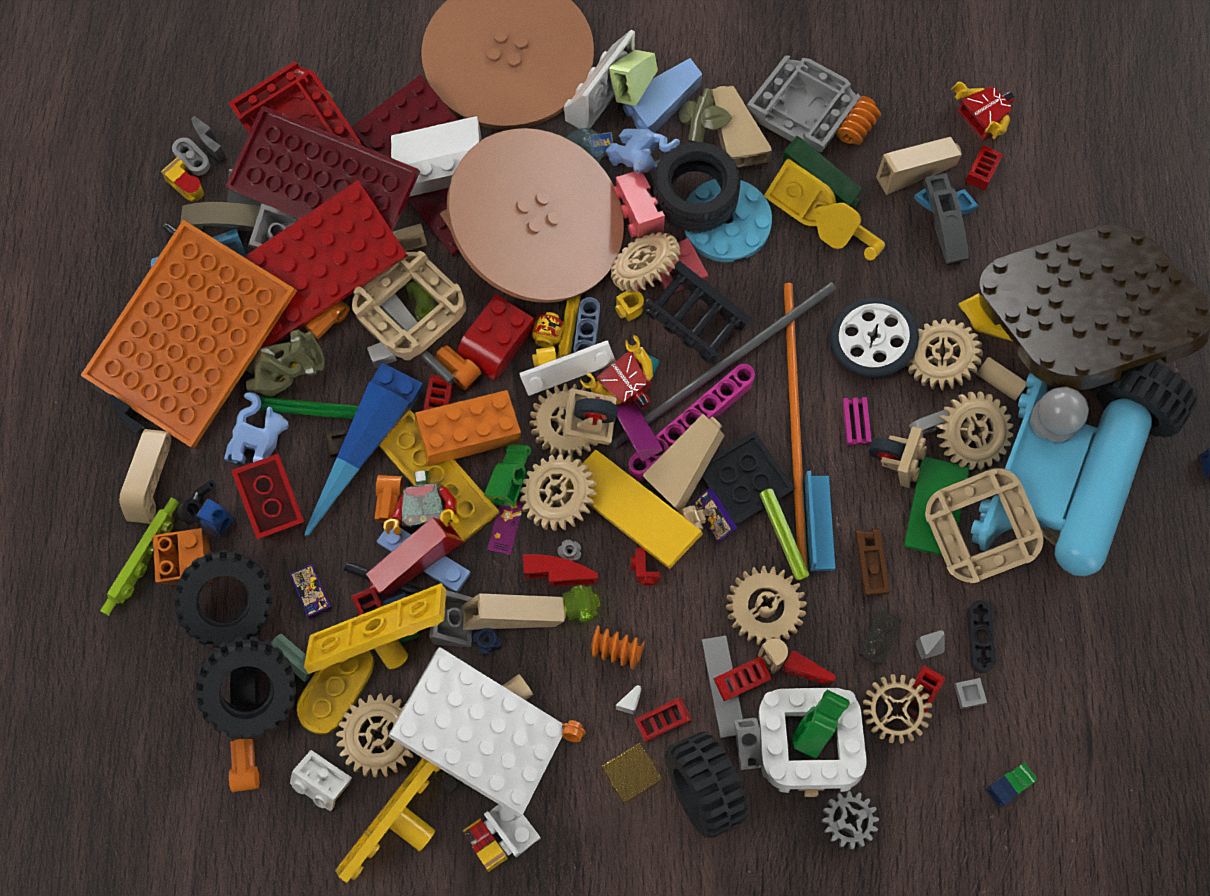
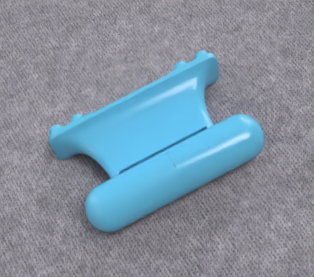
[971,373,1152,577]

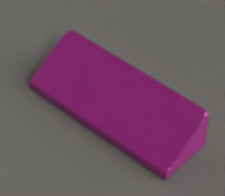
[616,404,663,461]

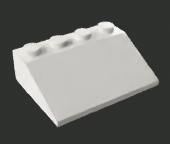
[563,30,635,133]
[391,116,482,197]

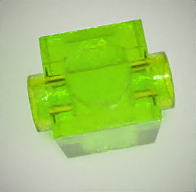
[562,585,601,622]

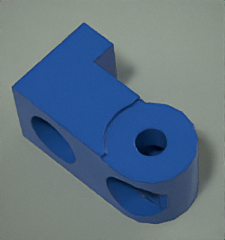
[196,499,234,536]

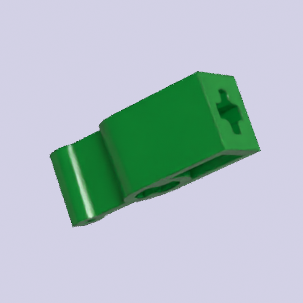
[484,444,531,507]
[791,689,850,759]

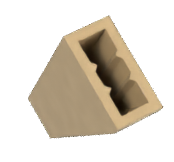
[711,86,772,167]
[876,137,962,195]
[642,414,724,511]
[462,594,566,630]

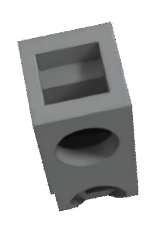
[734,718,762,770]

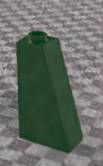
[781,136,862,210]

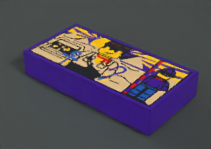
[692,488,737,543]
[290,564,332,619]

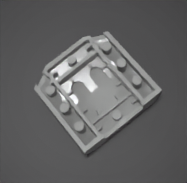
[747,55,861,152]

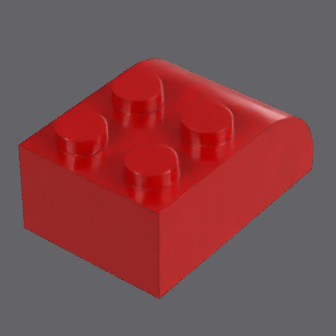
[457,294,534,382]

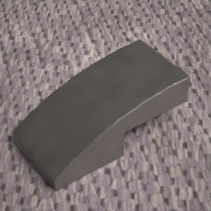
[191,116,226,163]

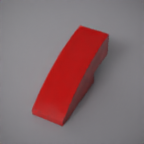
[523,554,598,587]

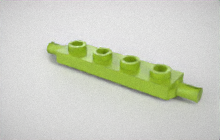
[100,498,180,616]

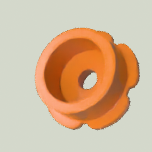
[562,720,586,742]

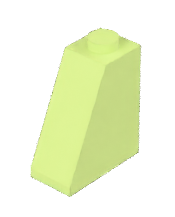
[609,50,658,106]

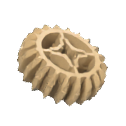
[863,674,932,744]

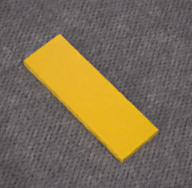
[379,409,500,543]
[567,450,702,569]

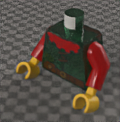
[383,471,459,535]

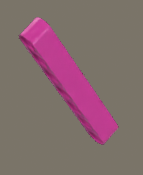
[629,364,755,481]

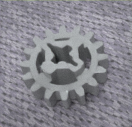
[821,791,879,849]

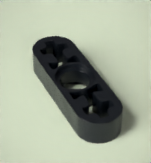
[967,600,995,674]

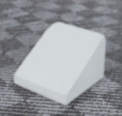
[367,343,397,368]
[616,685,642,715]

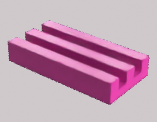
[842,397,871,445]

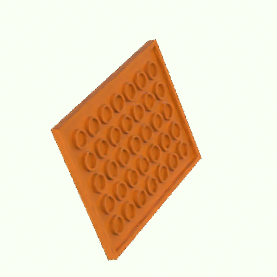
[81,220,297,448]

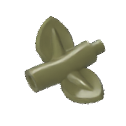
[679,88,732,142]

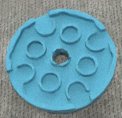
[684,179,772,262]

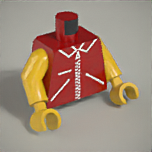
[951,82,1015,141]
[580,335,653,410]

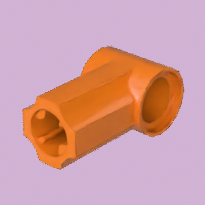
[304,301,350,339]
[435,345,482,390]
[375,475,404,523]
[229,739,260,792]

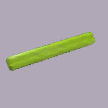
[760,489,809,580]

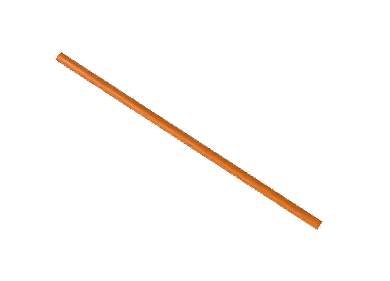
[784,283,808,570]

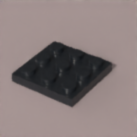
[701,431,795,526]

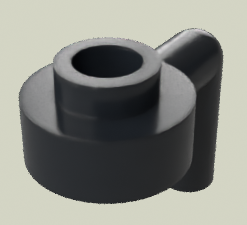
[178,480,216,524]

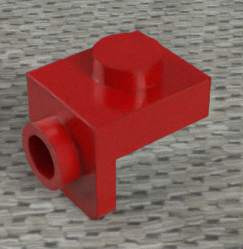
[631,548,661,586]

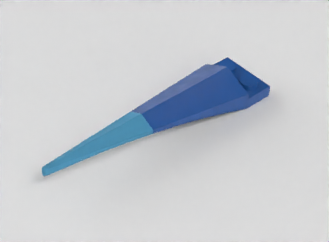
[305,363,424,537]

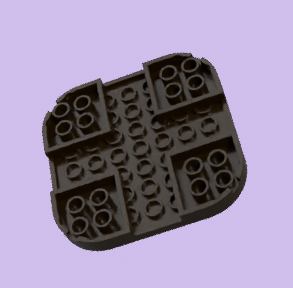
[979,224,1210,390]

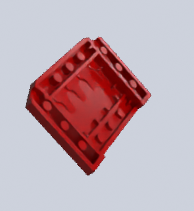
[229,62,362,146]

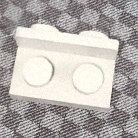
[290,750,352,811]
[483,804,540,858]

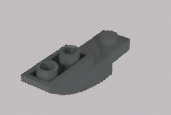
[923,173,969,264]

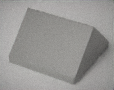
[248,204,299,250]
[429,590,473,647]

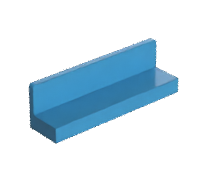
[804,471,835,571]

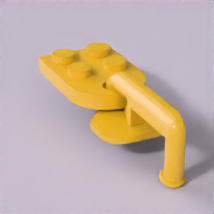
[764,158,885,261]

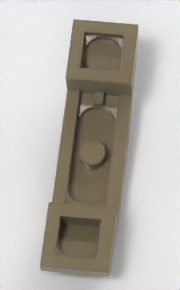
[180,202,261,231]

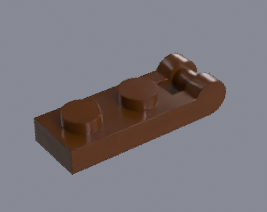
[854,528,890,596]

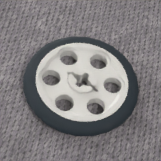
[830,297,919,378]

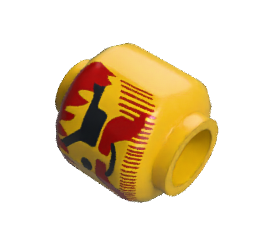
[532,312,564,348]

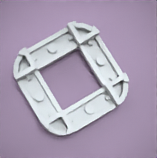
[758,688,866,793]

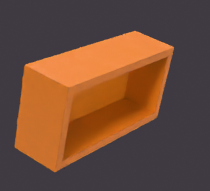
[415,390,521,466]

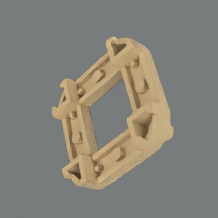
[352,251,467,360]
[925,468,1044,583]

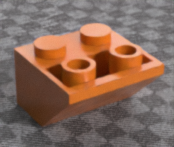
[153,528,212,585]

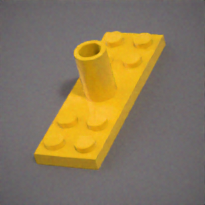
[304,583,446,674]
[335,758,440,883]

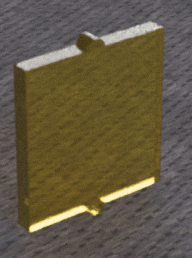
[602,743,662,803]

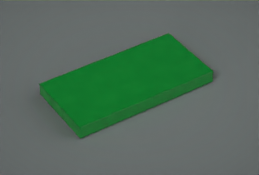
[903,457,969,557]

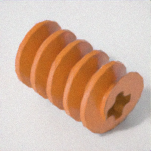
[836,96,881,145]
[590,626,645,669]

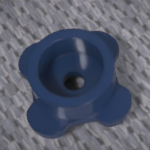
[473,628,502,654]

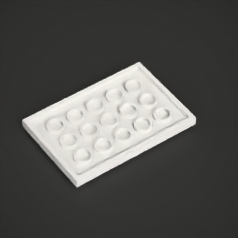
[388,647,564,816]

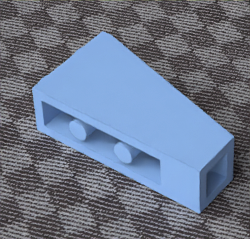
[623,58,702,133]

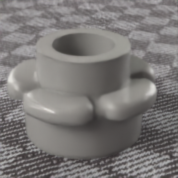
[558,540,581,562]

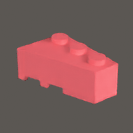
[614,171,665,239]

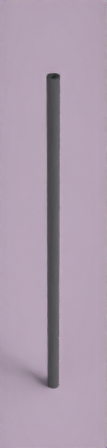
[611,282,836,449]

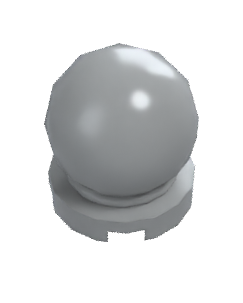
[1030,387,1089,444]

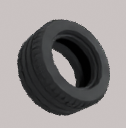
[653,142,741,233]

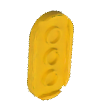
[297,651,374,734]

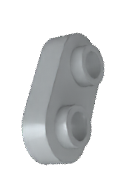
[172,138,210,176]

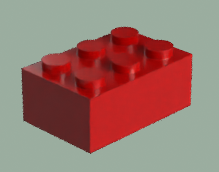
[231,454,304,539]

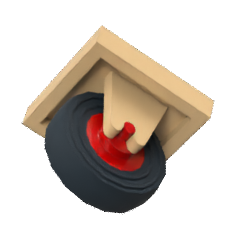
[563,388,618,445]
[868,426,927,488]

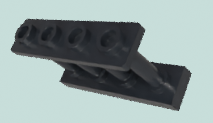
[642,261,752,365]

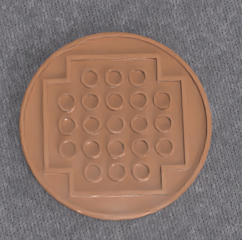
[422,0,594,130]
[447,128,624,303]

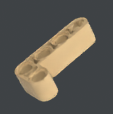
[119,429,171,524]

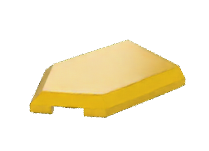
[958,293,1012,341]

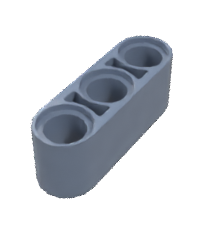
[574,297,600,353]

